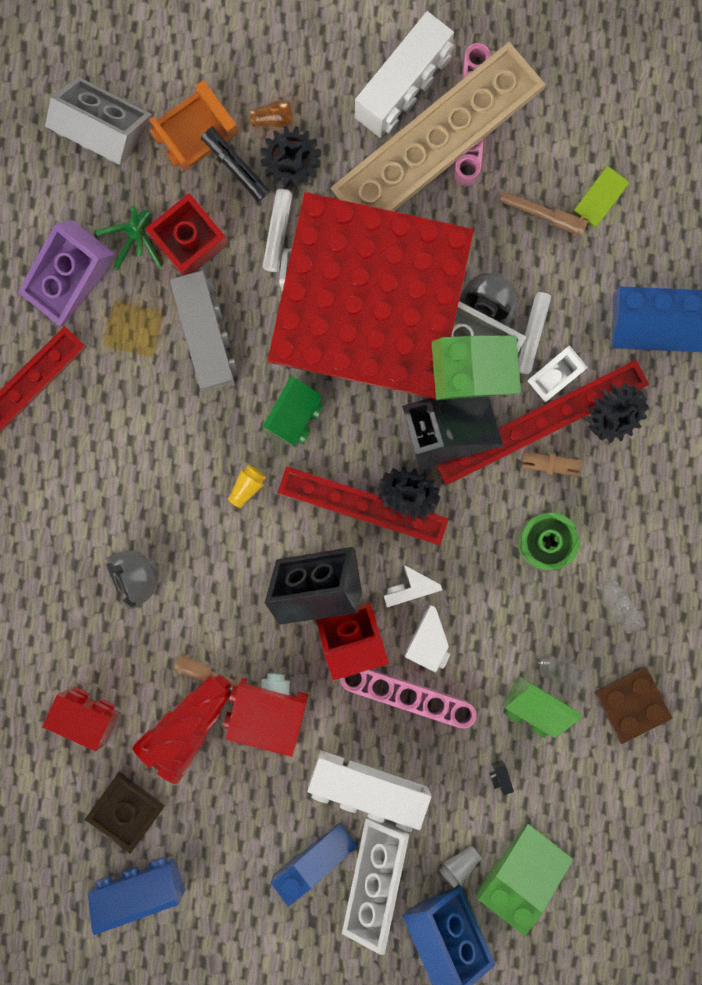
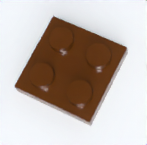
[594,666,673,744]

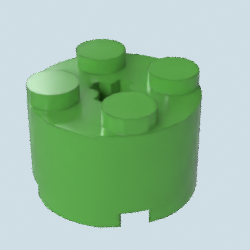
[517,512,580,570]

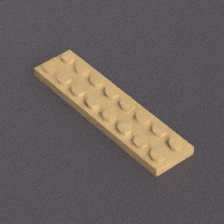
[330,42,546,211]

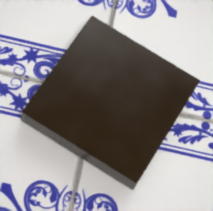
[84,772,166,854]

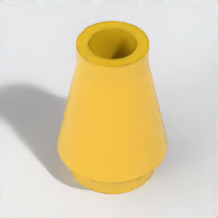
[227,465,266,508]

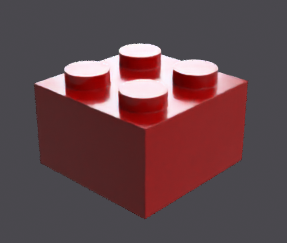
[145,193,229,276]
[316,602,389,680]
[42,687,120,752]

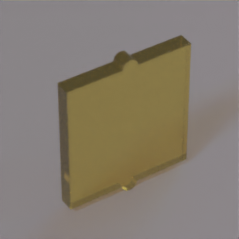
[103,301,162,357]

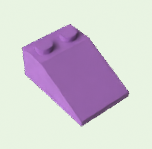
[18,220,116,326]

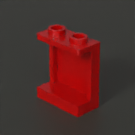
[223,678,309,757]

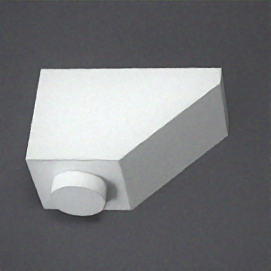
[404,604,450,673]

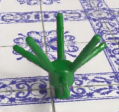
[95,206,163,271]

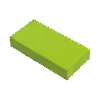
[573,166,630,229]

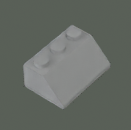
[45,77,152,165]

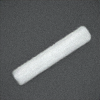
[263,189,292,272]
[518,292,551,374]

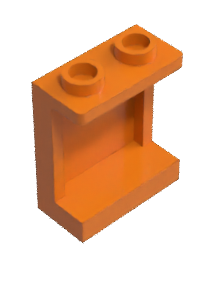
[149,80,239,172]

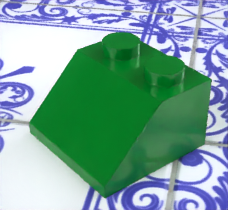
[263,376,325,448]

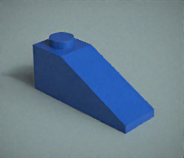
[270,823,358,907]

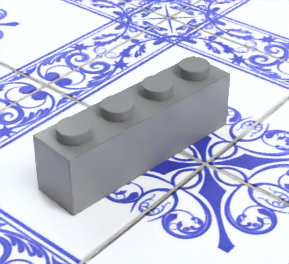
[170,270,238,392]

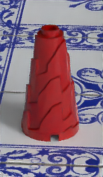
[132,674,232,784]

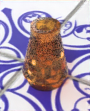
[250,99,293,128]

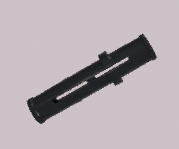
[200,126,271,203]

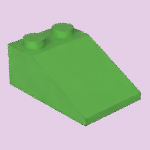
[431,336,521,400]
[502,676,582,738]
[475,823,573,936]

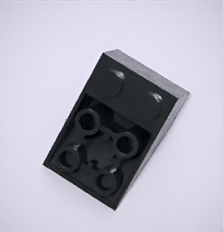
[402,396,504,470]

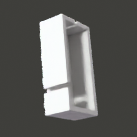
[355,11,454,138]
[307,750,431,832]

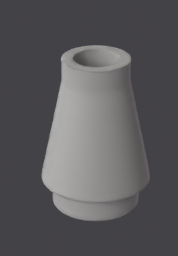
[438,846,482,888]

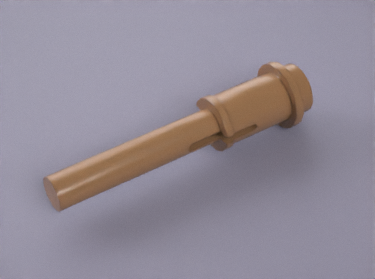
[499,191,588,237]
[174,654,240,691]

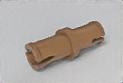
[521,451,581,477]

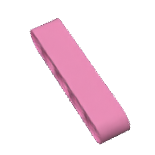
[454,43,491,187]
[340,669,477,729]

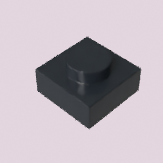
[489,760,514,796]

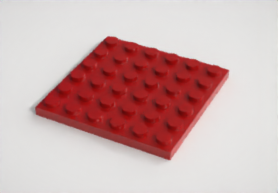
[267,192,474,399]

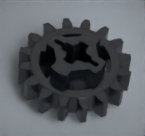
[261,126,321,189]
[586,383,649,443]
[377,467,441,520]

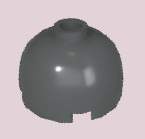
[459,273,518,326]
[106,550,159,609]

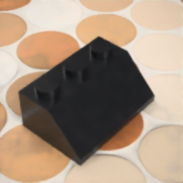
[265,547,362,625]

